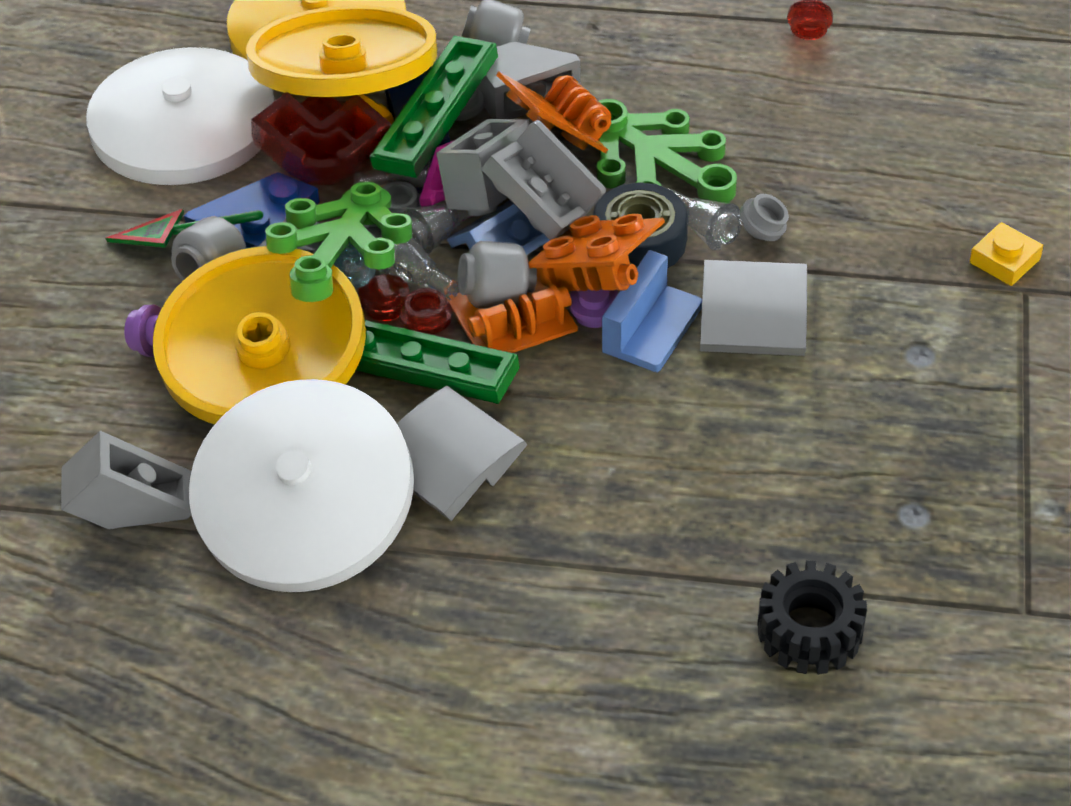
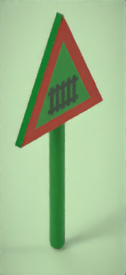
[106,209,263,248]

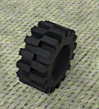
[757,561,867,675]

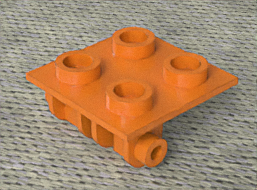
[496,71,611,154]
[528,214,665,291]
[443,268,578,353]

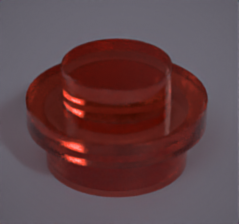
[787,0,833,40]
[358,274,410,321]
[400,288,452,335]

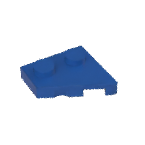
[184,172,320,249]

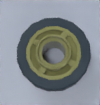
[593,182,688,268]

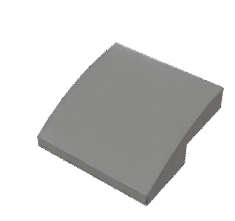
[700,260,807,356]
[397,386,527,521]

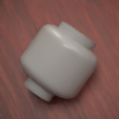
[461,0,531,47]
[171,216,246,281]
[457,241,537,309]

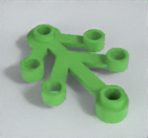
[597,99,737,209]
[265,182,412,302]

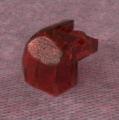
[251,92,391,185]

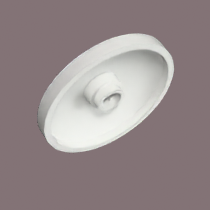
[86,47,276,185]
[189,379,414,592]

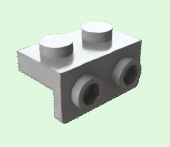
[481,120,606,240]

